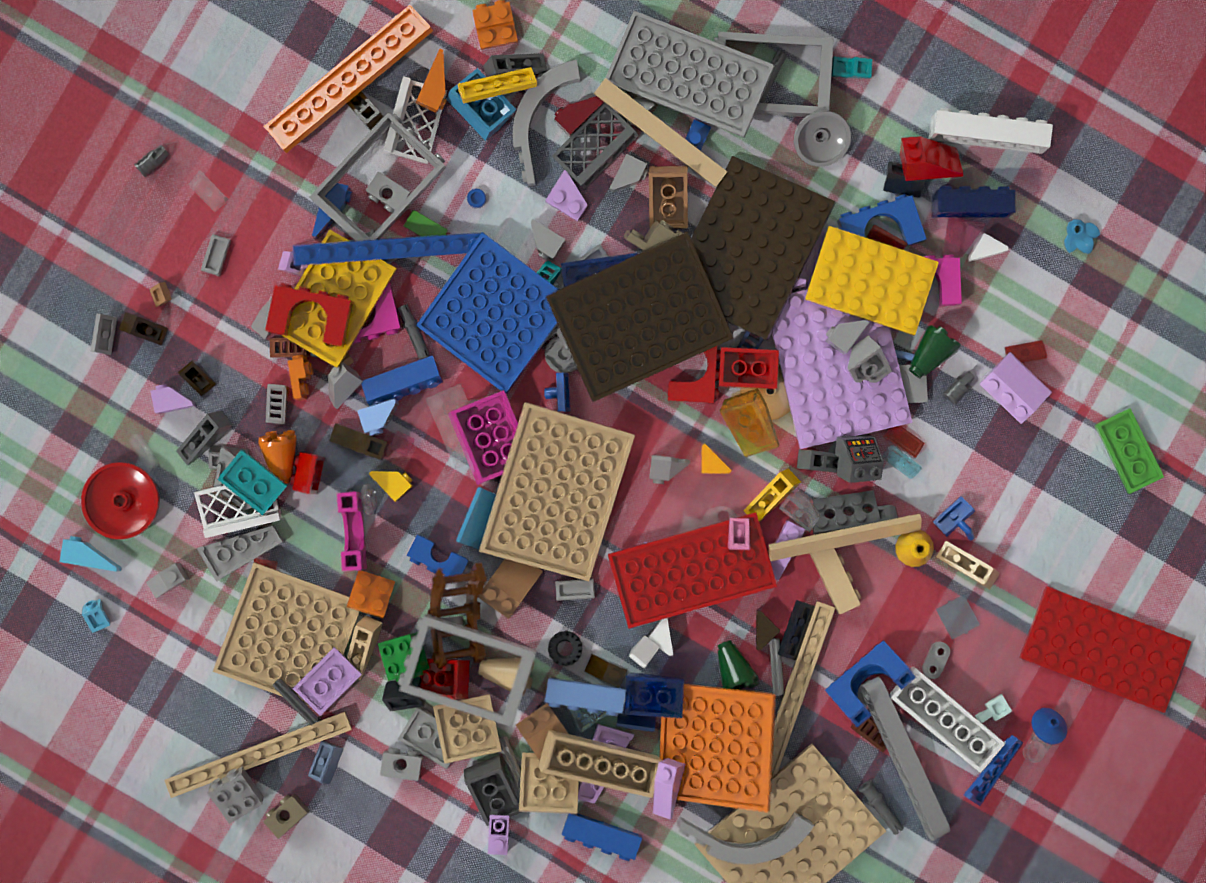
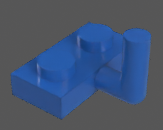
[933,496,975,540]

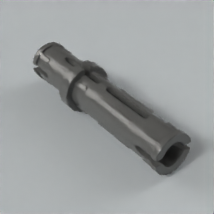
[397,304,431,360]

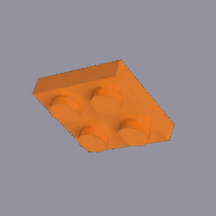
[347,570,395,618]

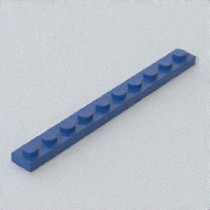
[292,232,482,266]

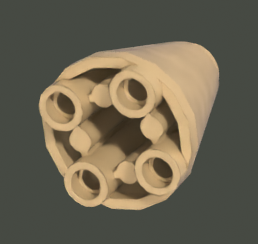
[479,658,534,696]

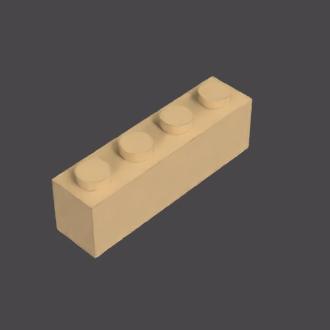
[809,548,862,614]

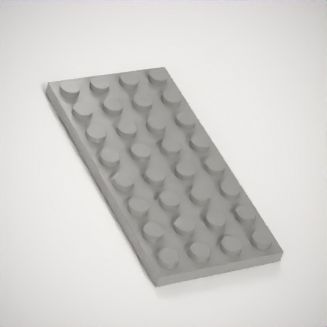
[606,11,775,138]

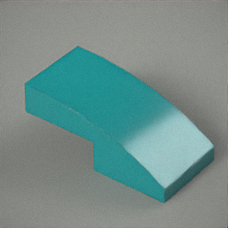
[831,56,873,79]

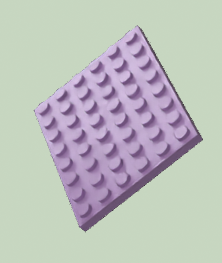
[772,289,913,449]

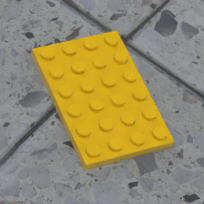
[804,226,939,336]
[282,230,397,368]

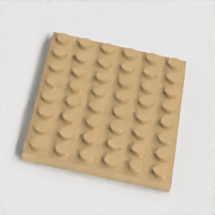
[479,402,635,581]
[694,743,886,883]

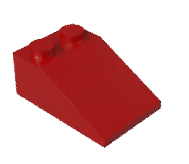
[900,136,963,181]
[718,347,779,389]
[290,452,325,494]
[418,658,470,699]

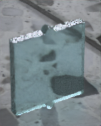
[936,595,980,639]

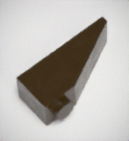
[346,91,384,131]

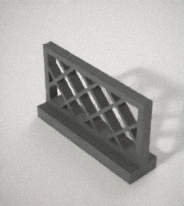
[552,103,639,189]

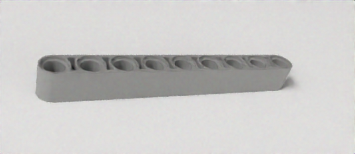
[860,677,950,841]

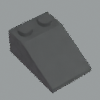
[463,756,522,826]

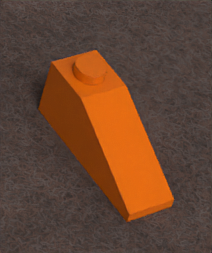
[415,48,447,113]

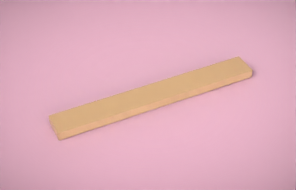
[594,78,727,187]
[769,514,922,561]

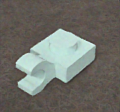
[975,694,1012,723]

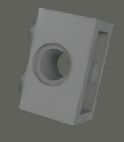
[366,172,411,213]
[380,748,423,781]

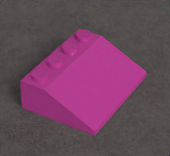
[448,390,518,485]

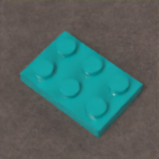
[217,449,287,515]

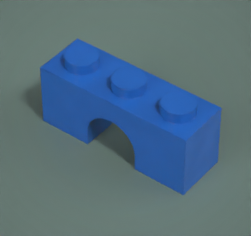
[407,534,470,577]

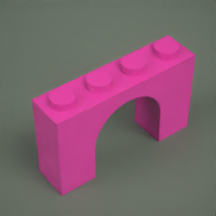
[924,255,962,306]
[352,283,402,345]
[337,492,367,571]

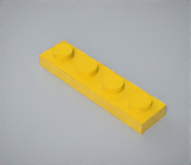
[458,67,537,104]

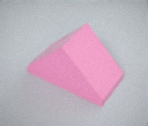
[728,518,749,550]

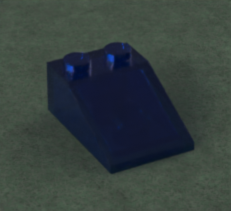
[625,672,684,718]

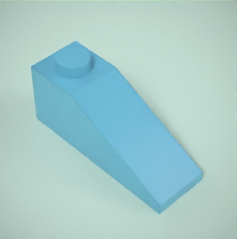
[59,536,121,572]

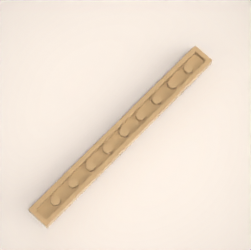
[772,601,835,777]
[164,711,352,798]

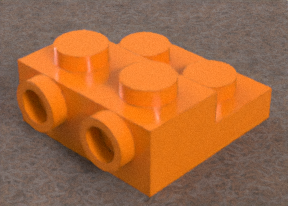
[472,0,518,50]
[287,355,314,401]

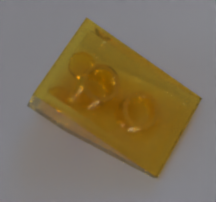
[720,388,780,457]

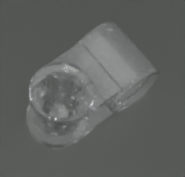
[1023,731,1052,763]

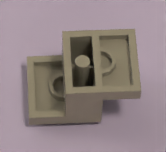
[623,220,683,251]

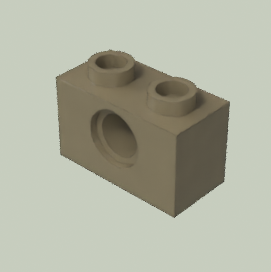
[263,793,310,839]

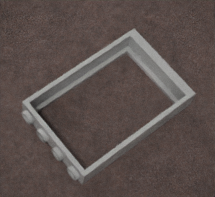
[714,32,834,117]
[309,113,446,241]
[398,614,537,727]

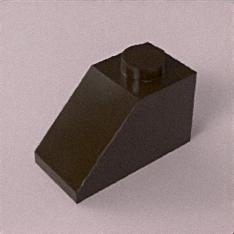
[119,312,168,346]
[584,654,627,688]

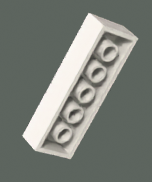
[929,108,1053,154]
[889,666,1005,773]

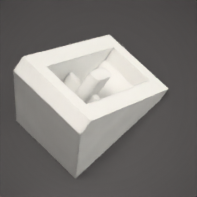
[968,233,1009,262]
[648,618,673,656]
[629,635,660,668]

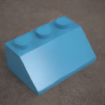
[447,68,517,141]
[456,487,496,549]

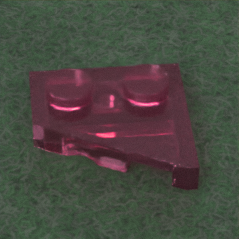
[942,217,985,259]

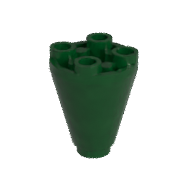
[909,325,961,379]
[717,640,759,690]

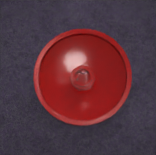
[81,462,160,539]

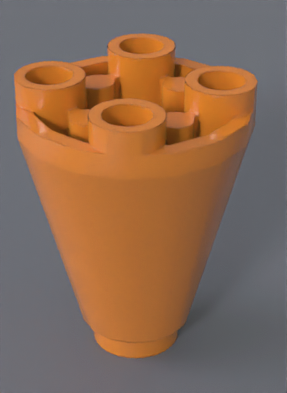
[258,430,297,484]

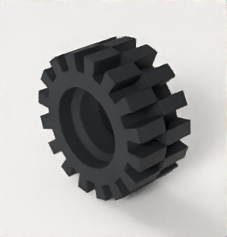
[548,631,582,666]

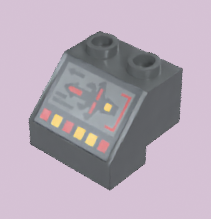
[835,434,884,483]

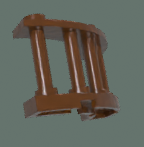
[427,562,487,670]

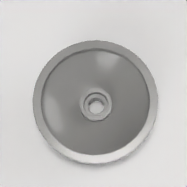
[794,110,851,167]

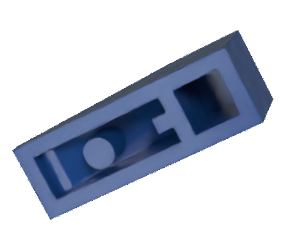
[312,183,352,239]

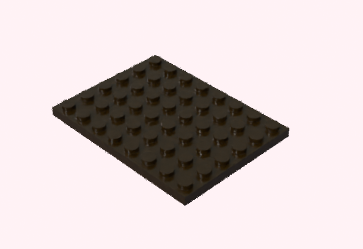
[691,156,836,341]
[545,232,733,402]

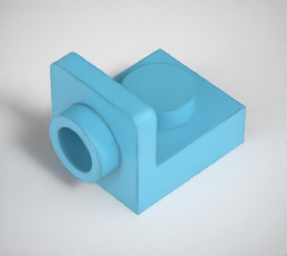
[82,599,110,633]

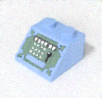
[358,399,399,436]

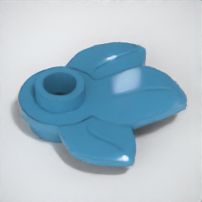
[1064,219,1100,254]

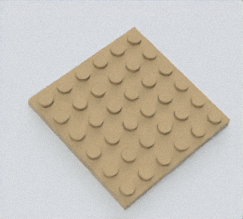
[213,562,360,707]

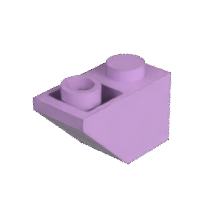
[488,815,509,855]

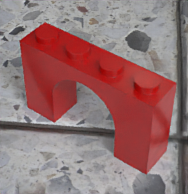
[265,283,353,348]
[667,346,720,404]

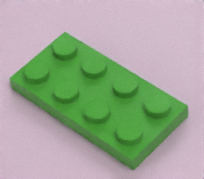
[1094,408,1164,494]

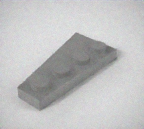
[197,526,283,581]

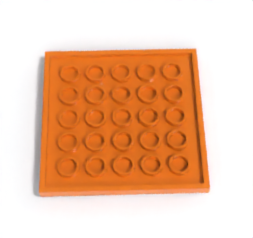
[659,682,776,812]

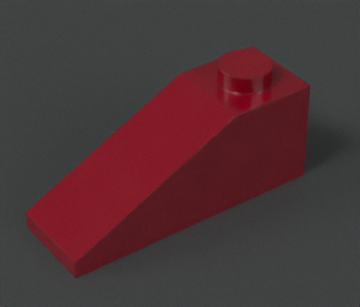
[554,96,605,137]

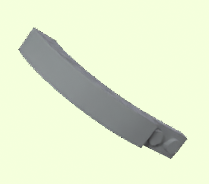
[513,60,580,187]
[676,812,814,864]

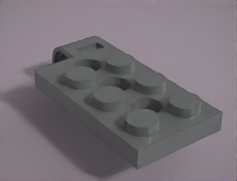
[807,490,898,535]

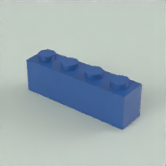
[361,355,443,406]
[561,813,642,861]

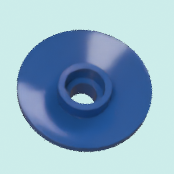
[1031,708,1067,745]

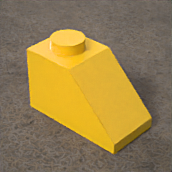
[369,471,413,502]

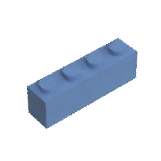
[545,677,625,716]

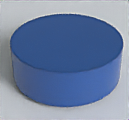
[467,189,486,208]

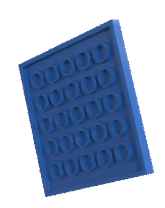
[416,232,559,394]

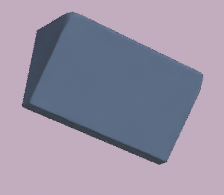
[308,740,343,784]

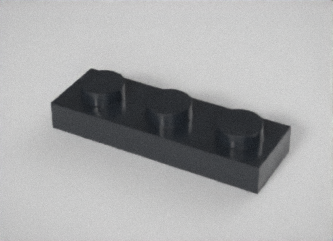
[777,600,815,661]

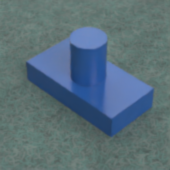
[685,119,711,151]
[544,373,571,412]

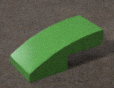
[403,210,448,236]

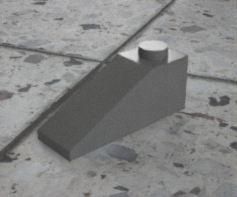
[483,53,548,77]
[176,411,233,465]
[797,449,839,473]

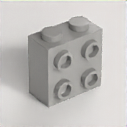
[208,767,264,824]

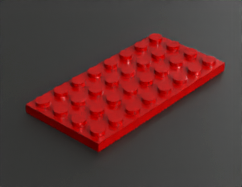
[608,512,777,629]
[1019,586,1192,713]

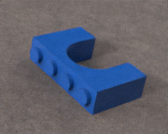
[837,194,926,247]
[825,640,916,727]

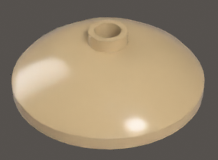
[740,364,790,420]

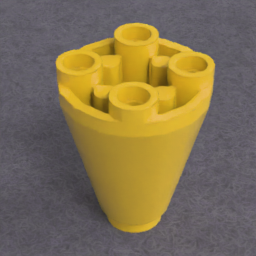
[895,530,934,567]

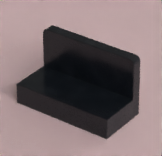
[883,162,926,198]
[382,677,426,712]

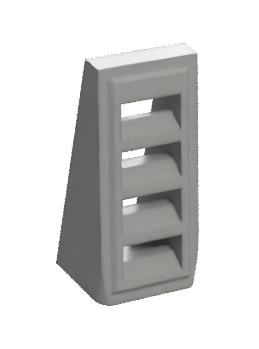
[266,384,289,424]

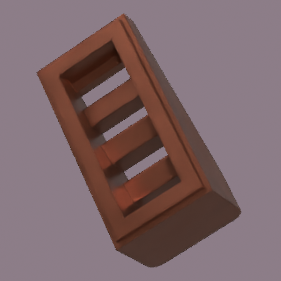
[270,338,309,358]
[850,718,887,752]

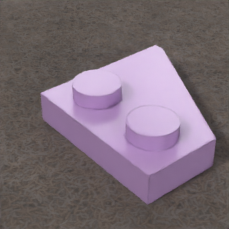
[545,170,588,222]

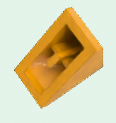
[701,443,732,474]

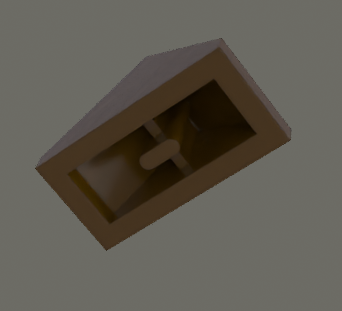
[177,360,216,396]
[756,610,780,650]

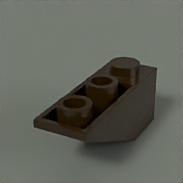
[329,423,390,460]

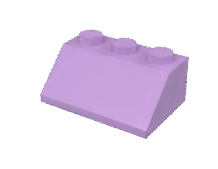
[980,352,1052,424]

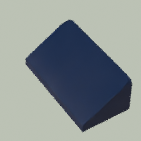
[616,711,656,732]

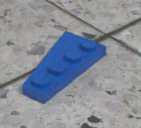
[963,735,1023,806]

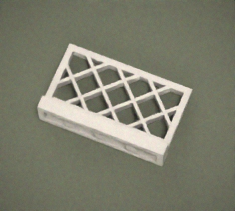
[383,76,447,164]
[194,485,282,538]

